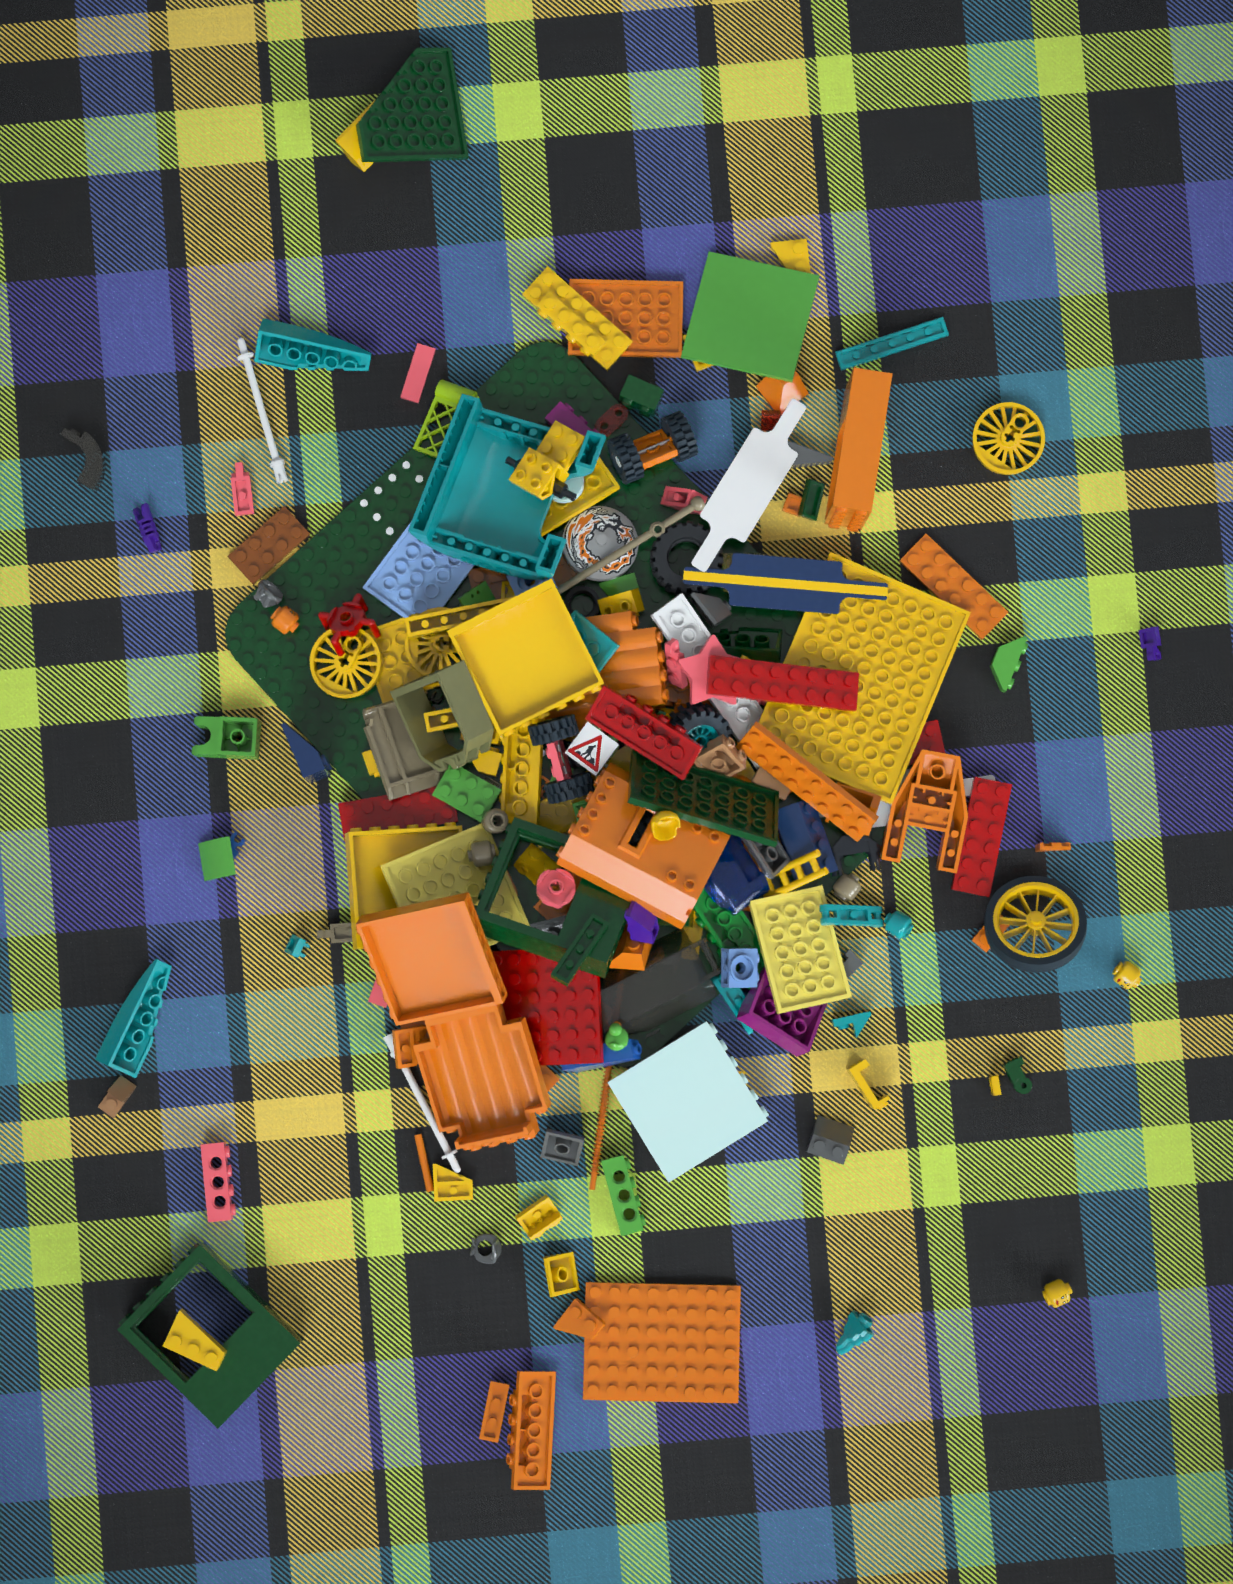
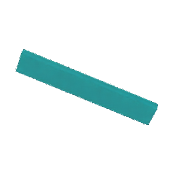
[835,317,949,371]

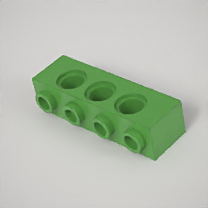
[601,1154,646,1237]

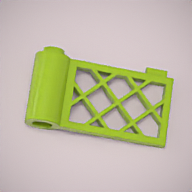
[413,380,479,458]

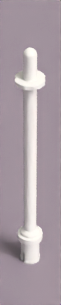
[237,337,288,484]
[383,1033,461,1173]

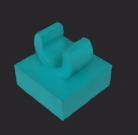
[284,934,310,958]

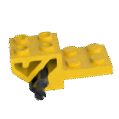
[505,420,585,501]

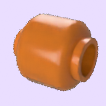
[270,606,300,634]

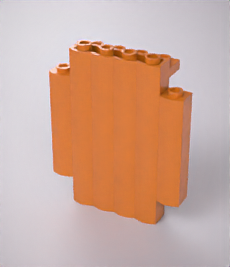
[544,611,669,737]
[413,1004,551,1151]

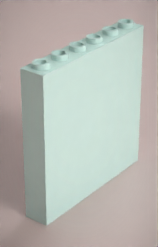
[607,1021,769,1182]

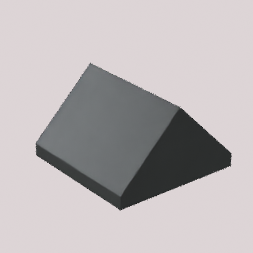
[540,1128,585,1166]

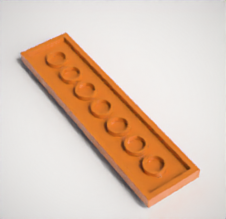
[736,721,879,842]

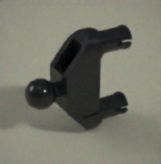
[831,835,882,877]

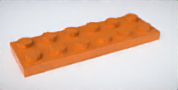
[899,534,1008,640]

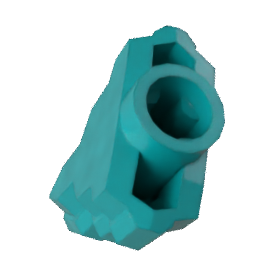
[836,1310,875,1355]

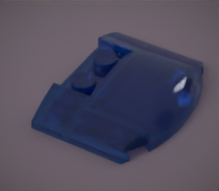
[704,834,770,915]

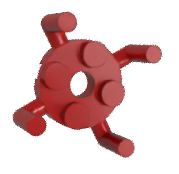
[318,593,381,656]

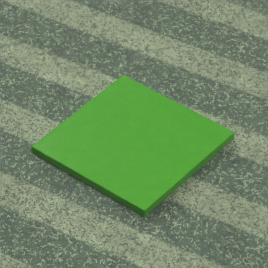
[681,251,819,382]

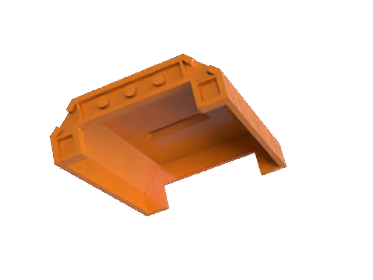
[556,762,731,930]

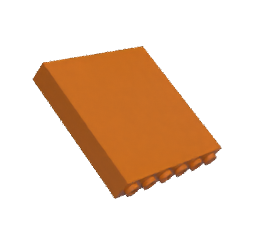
[356,892,507,1026]

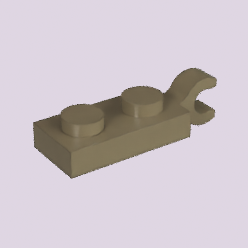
[317,923,353,943]

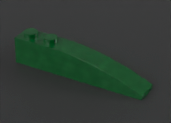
[664,627,783,663]

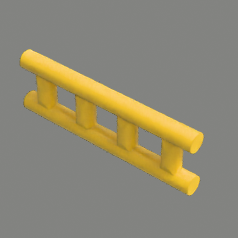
[758,849,829,898]

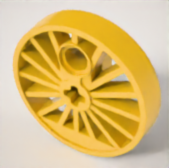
[972,402,1045,475]
[405,607,460,676]
[310,629,383,698]

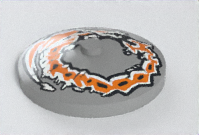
[562,506,638,581]

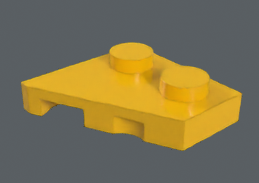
[770,239,811,273]
[433,1164,473,1202]

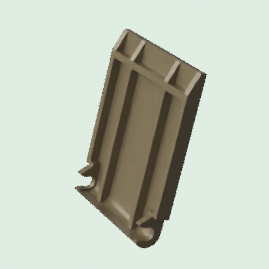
[362,691,449,801]

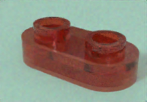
[595,404,628,437]

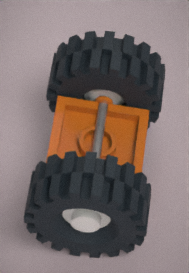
[607,411,698,485]

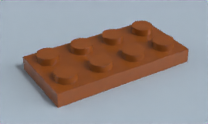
[227,506,310,585]

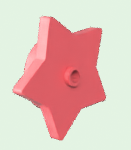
[677,635,742,705]

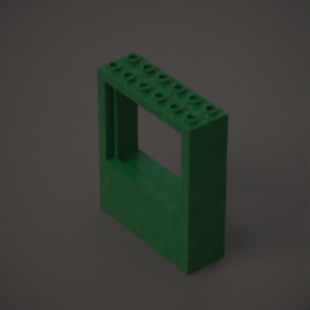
[474,817,631,978]
[117,1242,304,1429]

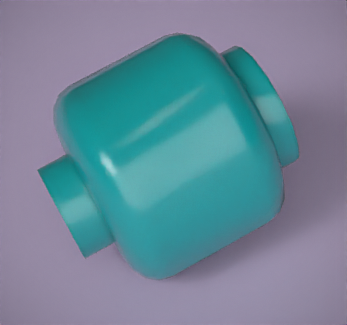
[884,910,914,939]

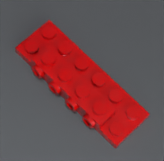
[585,685,704,780]

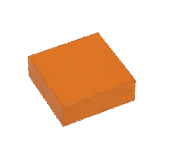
[782,492,802,517]

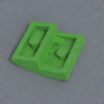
[198,836,236,881]

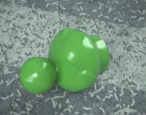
[605,1021,628,1051]

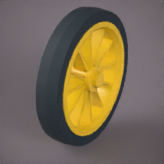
[984,876,1087,973]

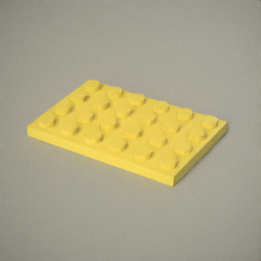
[748,885,852,1014]

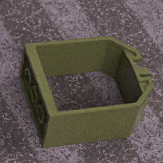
[390,660,494,772]

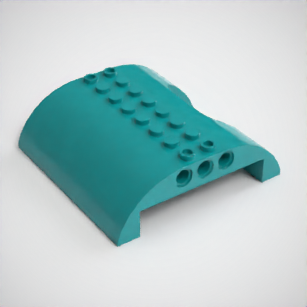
[408,394,606,580]

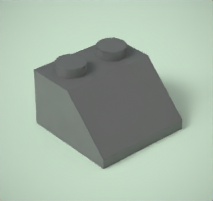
[806,1115,854,1165]

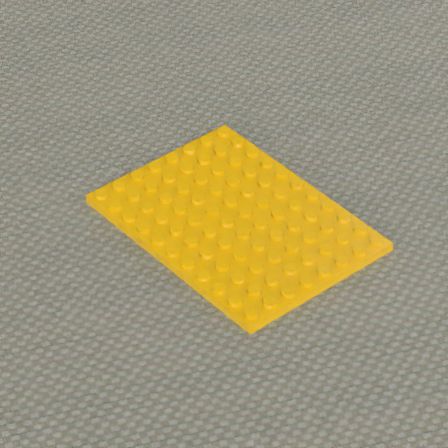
[758,552,971,805]

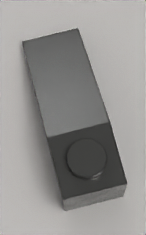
[788,441,833,469]

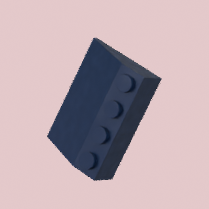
[281,723,332,784]

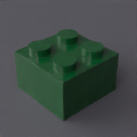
[619,374,664,418]

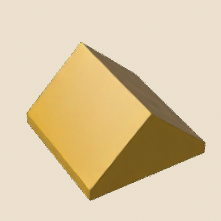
[543,1252,580,1297]

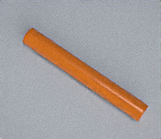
[414,1134,434,1192]

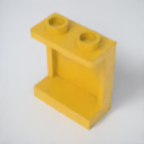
[846,1059,890,1110]

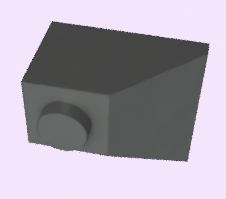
[689,592,732,629]

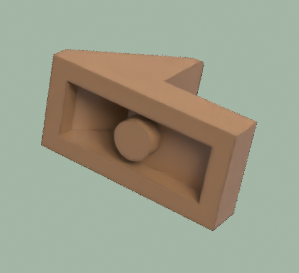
[98,1075,137,1118]

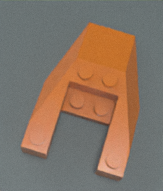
[880,749,968,874]

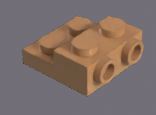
[694,734,747,777]

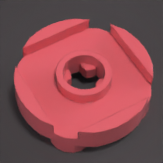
[536,868,575,909]

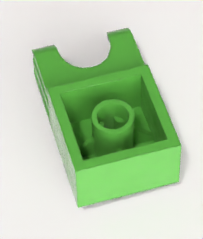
[191,716,262,760]

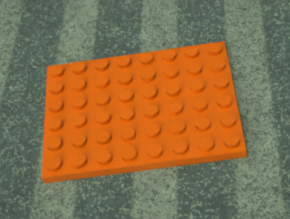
[583,1282,741,1403]

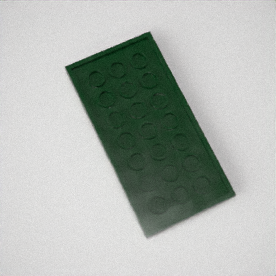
[627,749,779,848]

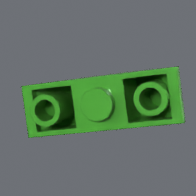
[990,636,1028,692]

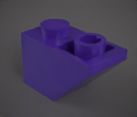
[624,901,659,944]

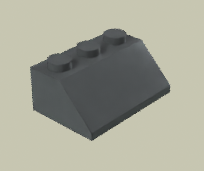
[740,837,791,879]

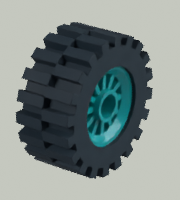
[669,702,733,766]

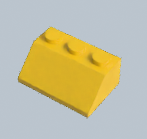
[335,100,375,172]

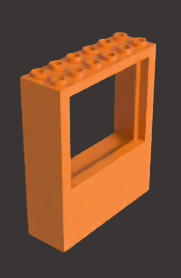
[824,367,893,532]

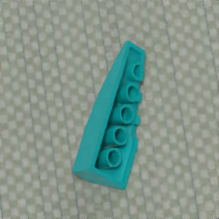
[254,318,372,371]
[95,959,172,1078]

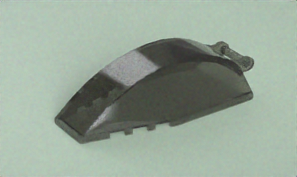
[600,928,721,1041]

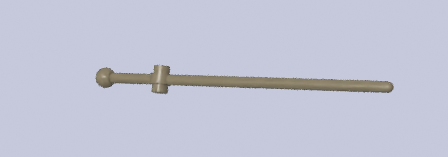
[557,496,705,594]

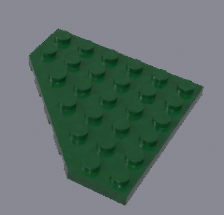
[356,48,469,162]

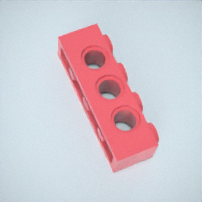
[200,1142,236,1222]

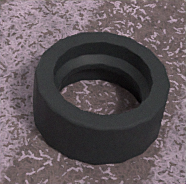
[564,585,600,617]

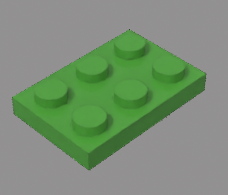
[432,765,502,823]

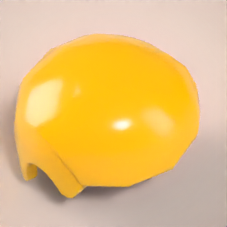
[650,810,681,841]

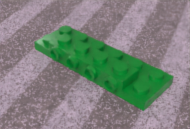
[693,876,765,991]

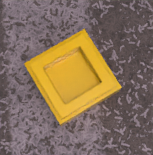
[989,1075,1002,1096]

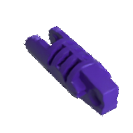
[133,503,162,553]

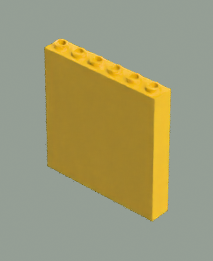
[447,578,604,737]
[345,822,462,950]

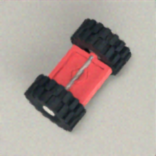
[527,714,595,804]

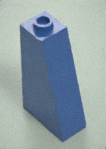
[561,1039,642,1072]

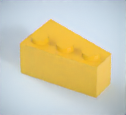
[163,1308,227,1371]

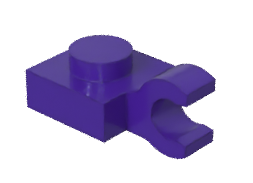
[1138,626,1161,661]

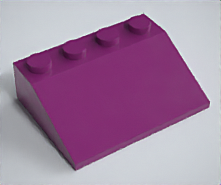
[736,966,827,1057]

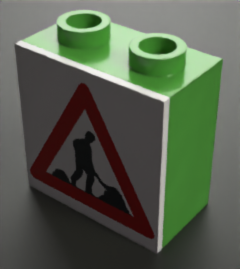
[565,722,620,777]

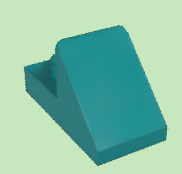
[831,1011,871,1038]

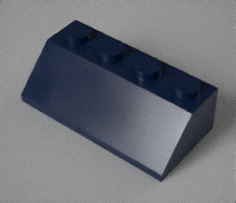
[778,800,838,880]

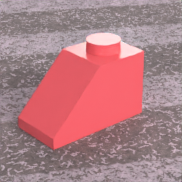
[660,486,707,515]

